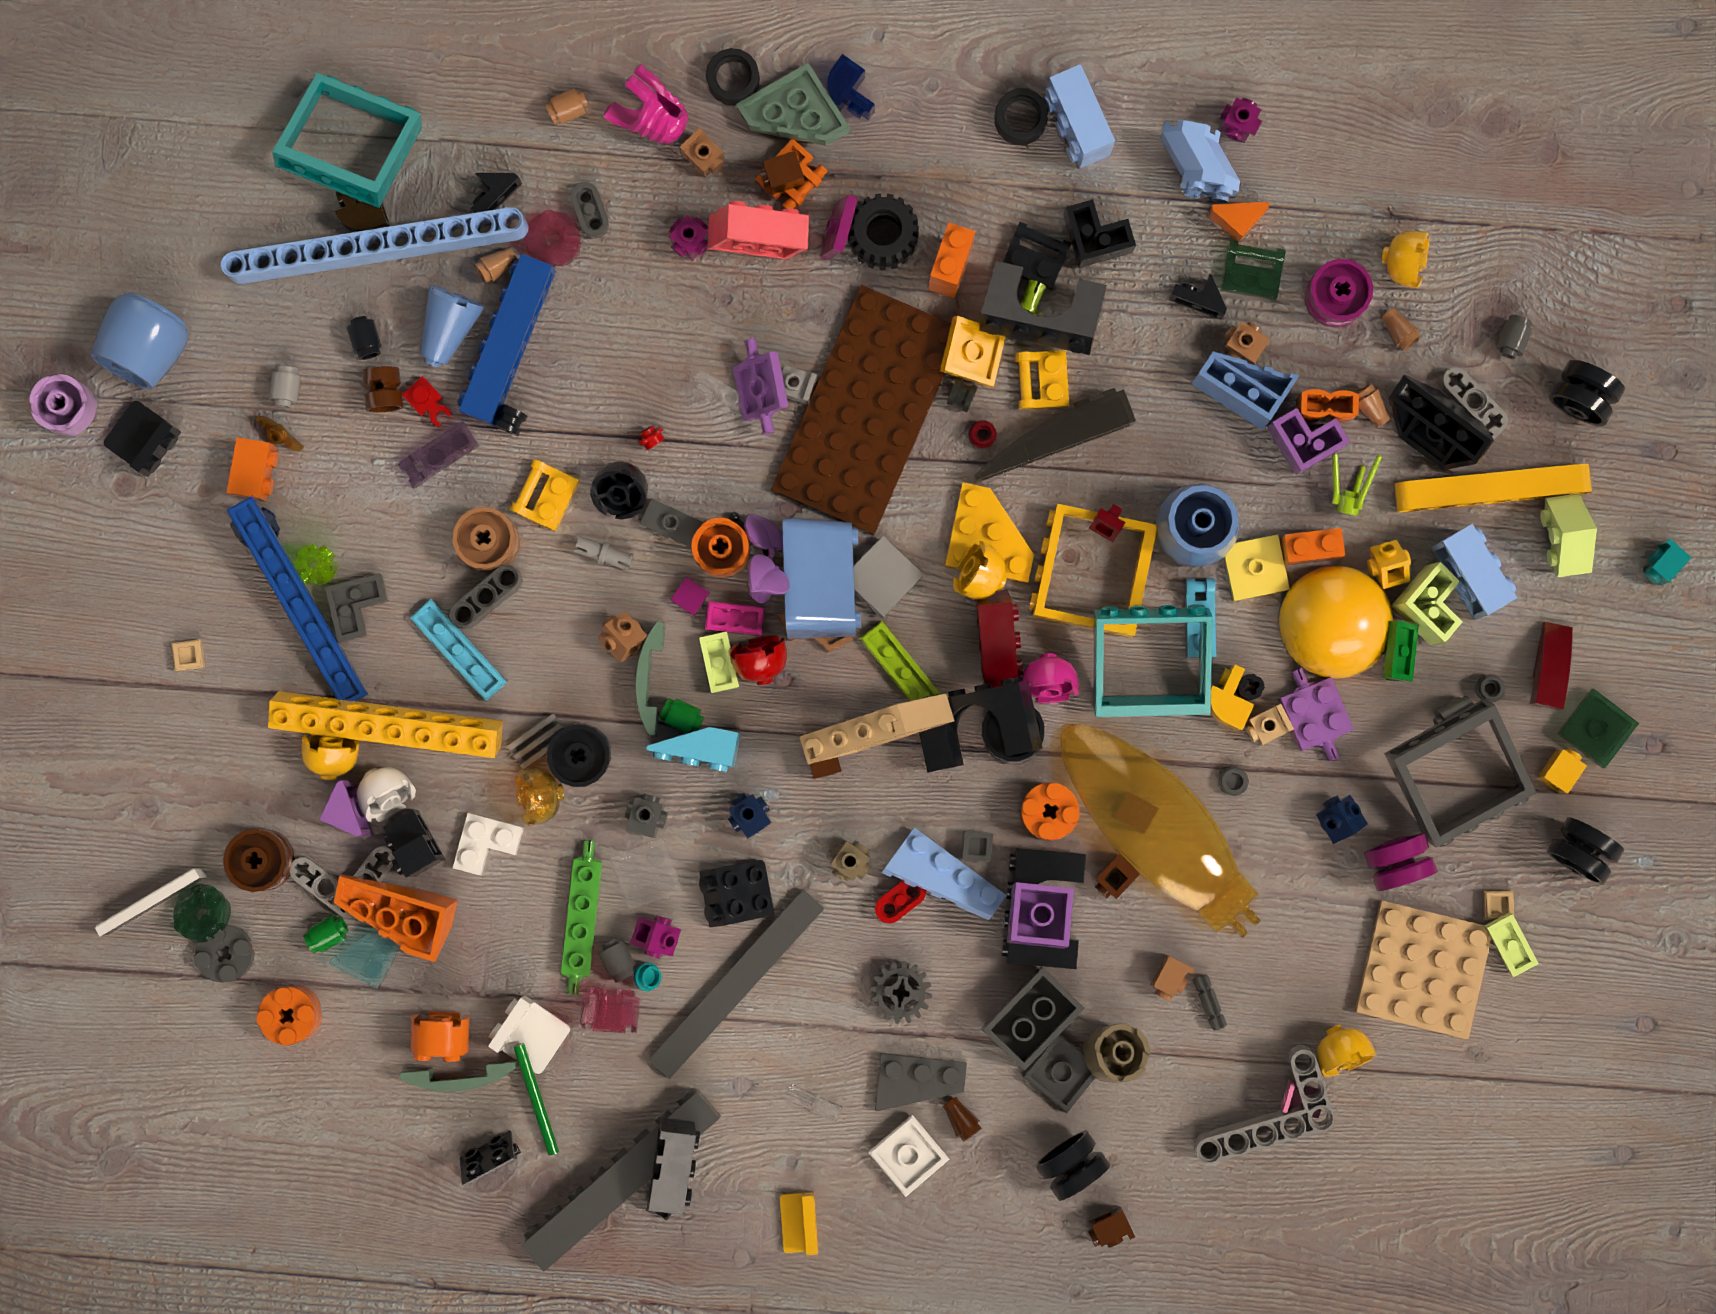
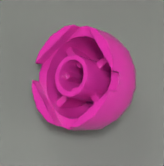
[1022,653,1079,703]

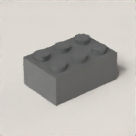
[981,966,1084,1071]

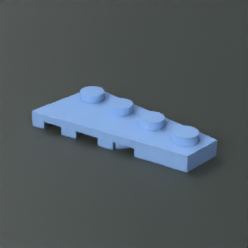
[882,827,1006,920]

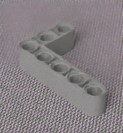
[1194,1045,1334,1164]

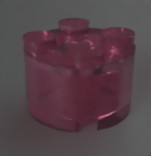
[579,988,640,1033]

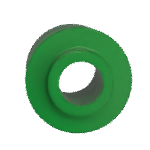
[660,698,704,734]
[303,914,349,954]

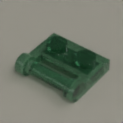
[1220,240,1286,300]

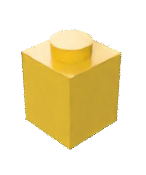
[1537,748,1587,794]

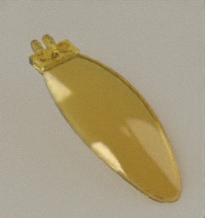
[1061,724,1261,938]

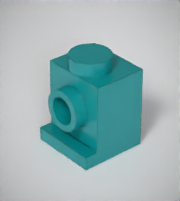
[1644,538,1692,585]

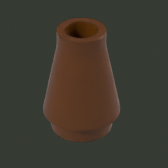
[942,1097,982,1142]

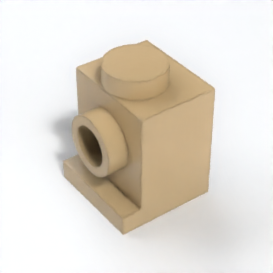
[1246,704,1294,746]

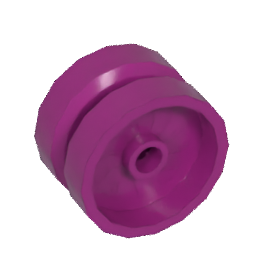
[1305,259,1374,328]
[1364,833,1438,891]

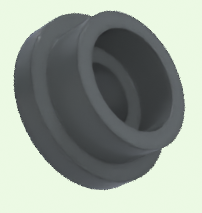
[1475,674,1505,703]

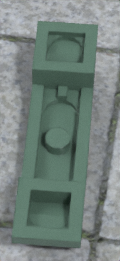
[636,621,665,737]
[400,1060,519,1091]

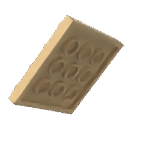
[1354,900,1491,1040]

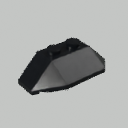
[1388,375,1494,470]

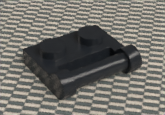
[1003,221,1072,290]

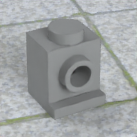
[782,365,818,405]

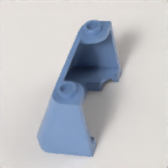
[782,518,861,639]

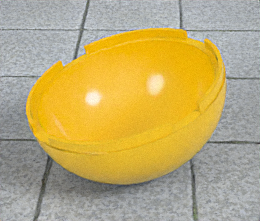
[1279,566,1393,679]

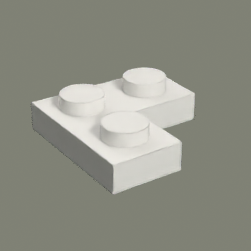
[453,813,524,875]

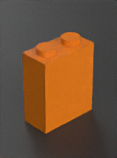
[928,222,976,299]

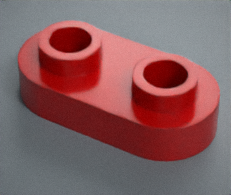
[875,880,926,924]

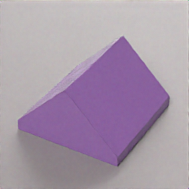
[319,780,373,837]

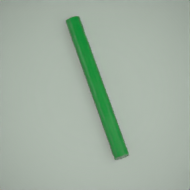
[513,1043,559,1155]

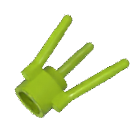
[1331,453,1382,516]

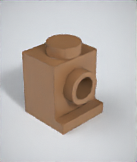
[680,127,725,177]
[1150,955,1195,1002]

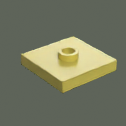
[1224,534,1290,602]

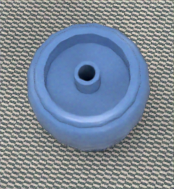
[90,292,188,390]
[1155,483,1240,567]

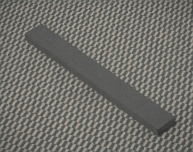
[649,889,825,1079]

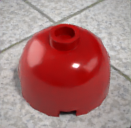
[729,635,787,685]

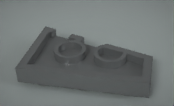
[875,1053,967,1112]

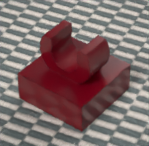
[1089,504,1126,542]

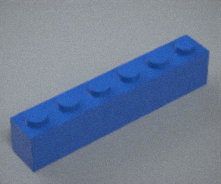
[458,254,556,427]

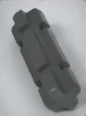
[1193,974,1227,1030]

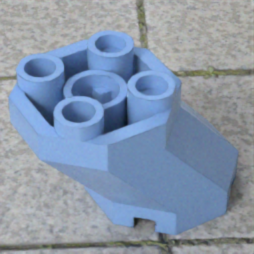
[1160,120,1240,204]

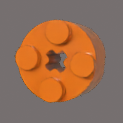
[691,518,750,578]
[1020,783,1079,841]
[256,985,322,1045]
[410,1011,470,1062]

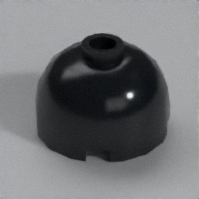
[590,461,648,520]

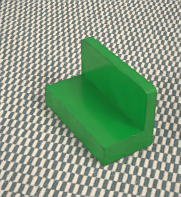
[1383,621,1419,682]

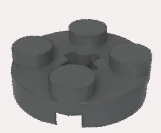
[194,925,254,983]

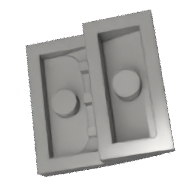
[853,536,924,619]

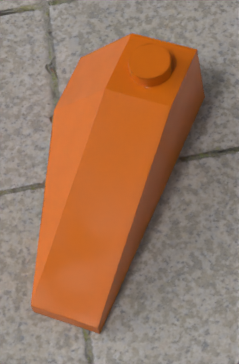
[334,875,458,962]

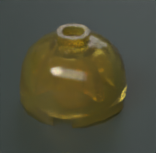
[515,768,564,826]

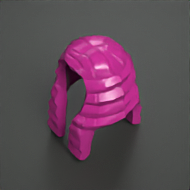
[603,64,688,144]

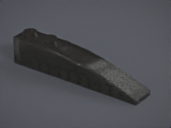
[973,388,1136,484]

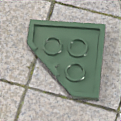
[736,63,851,146]

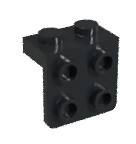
[104,401,181,477]
[699,860,774,928]

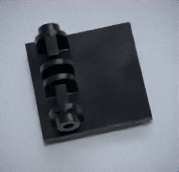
[460,1131,521,1187]

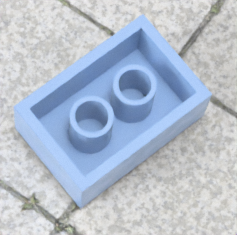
[1044,64,1115,169]
[1430,524,1517,620]

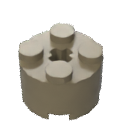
[1083,1023,1150,1083]

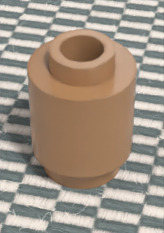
[545,88,589,125]

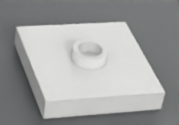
[868,1114,950,1197]

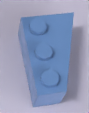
[1191,351,1299,430]

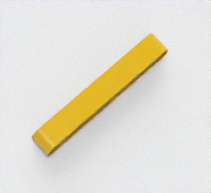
[1394,464,1592,513]

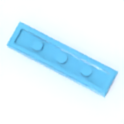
[410,599,508,701]

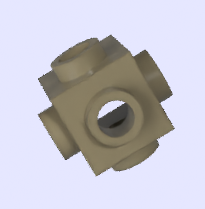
[829,840,871,882]

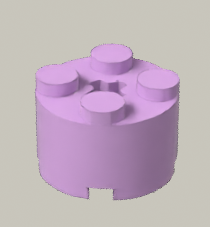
[29,374,97,436]

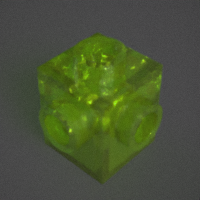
[293,543,340,586]

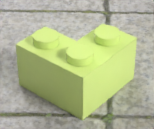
[1540,493,1597,577]
[1391,562,1463,645]

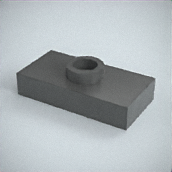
[640,498,703,549]

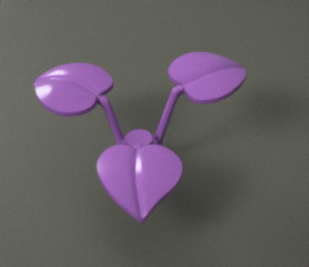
[744,514,790,604]

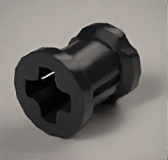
[1235,674,1265,701]

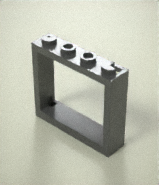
[1384,699,1536,848]

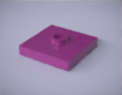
[820,195,858,260]

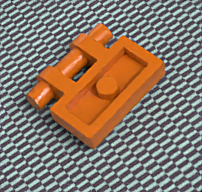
[755,139,828,209]

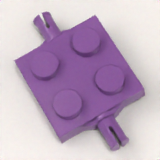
[733,338,788,435]
[1278,668,1354,761]

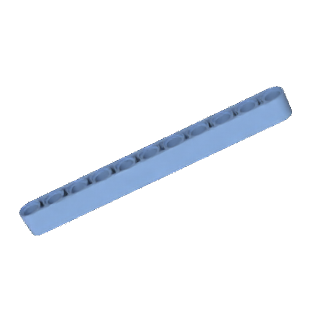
[221,207,529,284]

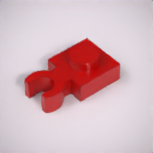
[402,376,453,428]

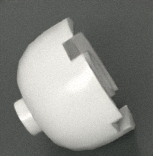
[356,767,416,822]

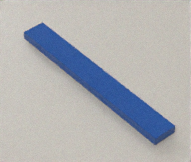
[227,495,368,701]

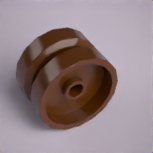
[223,829,295,892]

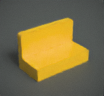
[780,1192,818,1255]

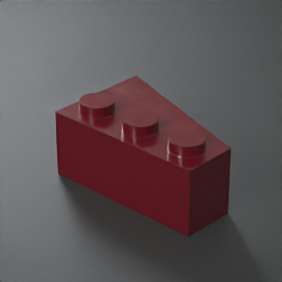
[975,589,1023,688]

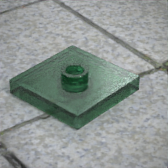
[1557,688,1639,769]

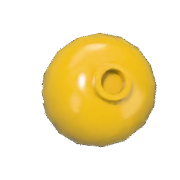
[1382,231,1429,289]
[953,541,1007,599]
[301,734,359,780]
[1316,1025,1377,1077]

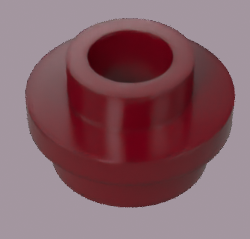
[968,420,997,449]

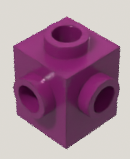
[1219,97,1262,143]
[669,215,708,261]
[630,915,681,959]

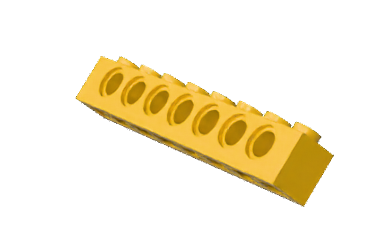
[268,691,503,758]

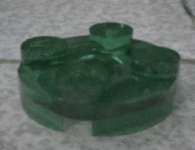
[173,884,231,943]

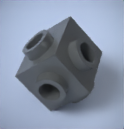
[625,793,668,838]

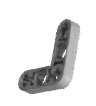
[1440,367,1508,473]
[289,846,395,918]

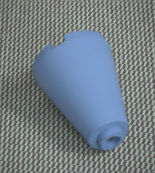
[420,285,484,367]

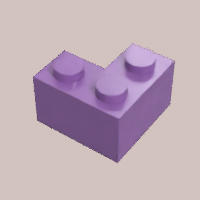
[1267,408,1351,475]

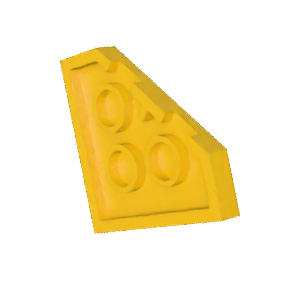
[945,482,1034,584]

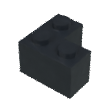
[1063,199,1136,268]
[383,810,446,877]

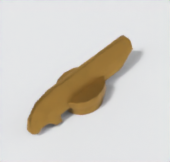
[255,416,304,452]

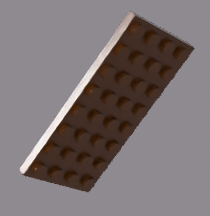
[771,285,951,536]

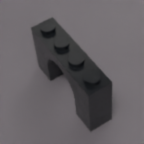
[979,261,1107,355]
[919,677,1043,773]
[1001,848,1086,969]

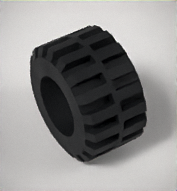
[848,193,919,270]

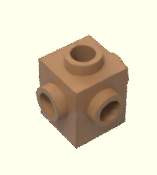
[1223,321,1270,365]
[598,611,647,663]

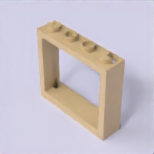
[799,694,954,764]

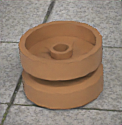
[452,507,520,573]

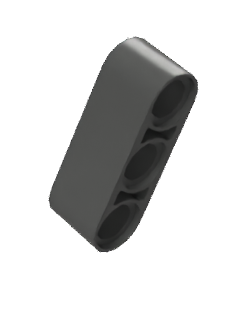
[450,565,523,629]

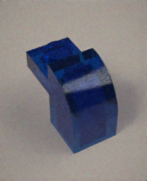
[827,54,875,120]

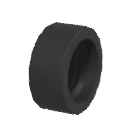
[706,48,760,106]
[994,88,1048,145]

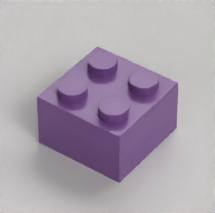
[1007,882,1074,949]

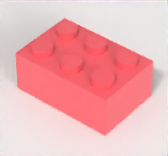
[707,201,809,260]

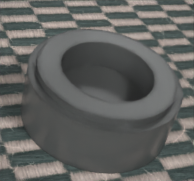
[1219,767,1249,796]

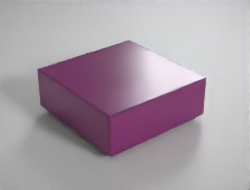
[671,577,710,616]

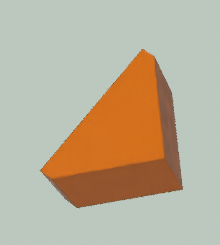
[1209,202,1269,243]

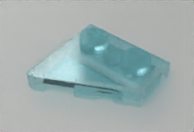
[329,928,401,989]

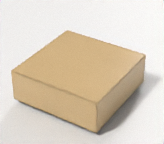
[171,639,206,672]
[1482,890,1514,920]

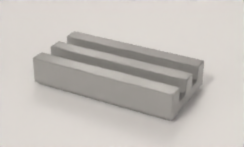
[507,713,564,770]

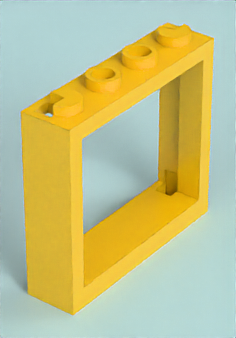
[1029,504,1157,638]

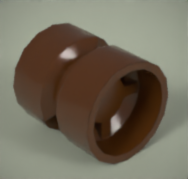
[362,366,403,413]

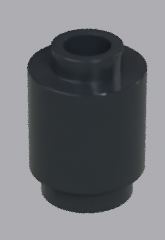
[346,316,381,360]

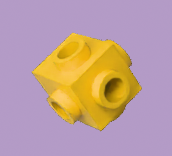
[1367,540,1411,589]

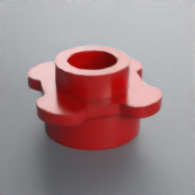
[637,425,665,450]

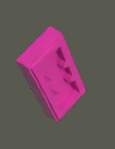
[705,601,765,636]

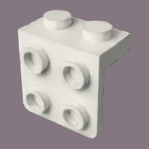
[488,996,570,1074]

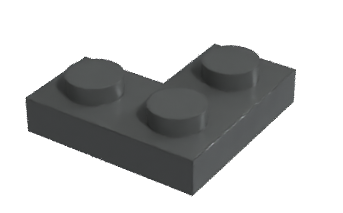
[325,574,388,643]

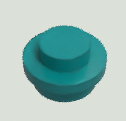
[634,962,662,991]

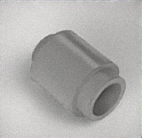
[269,365,300,408]

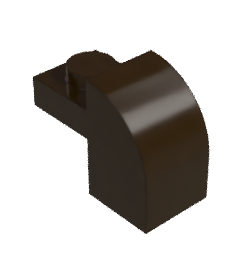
[335,191,390,232]

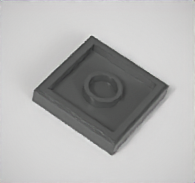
[1022,1033,1096,1113]

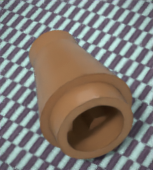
[474,247,518,284]
[1381,308,1421,351]
[1355,383,1390,427]

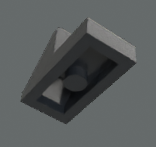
[471,173,522,213]
[1169,274,1227,320]

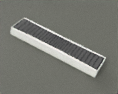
[95,868,207,936]

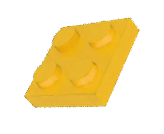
[940,316,1005,387]

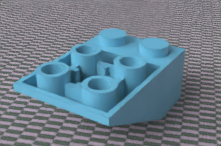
[646,727,741,772]

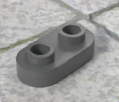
[571,182,609,238]

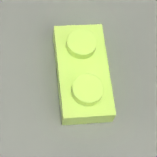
[699,632,740,694]
[1484,912,1539,977]

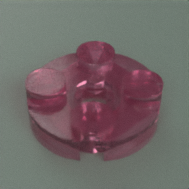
[524,210,581,267]

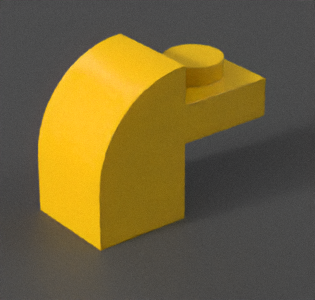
[1210,664,1254,731]

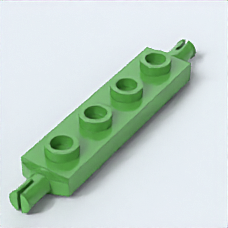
[560,840,602,995]

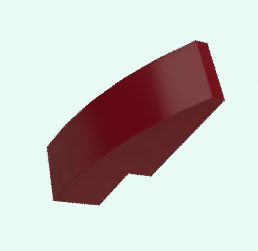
[1530,622,1573,710]

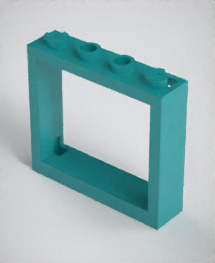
[272,72,422,208]
[1093,604,1213,717]

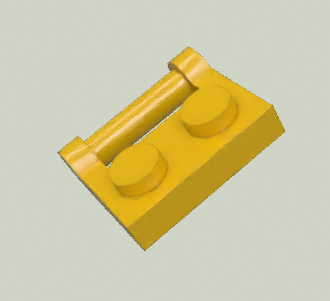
[1015,350,1070,410]
[509,459,580,532]

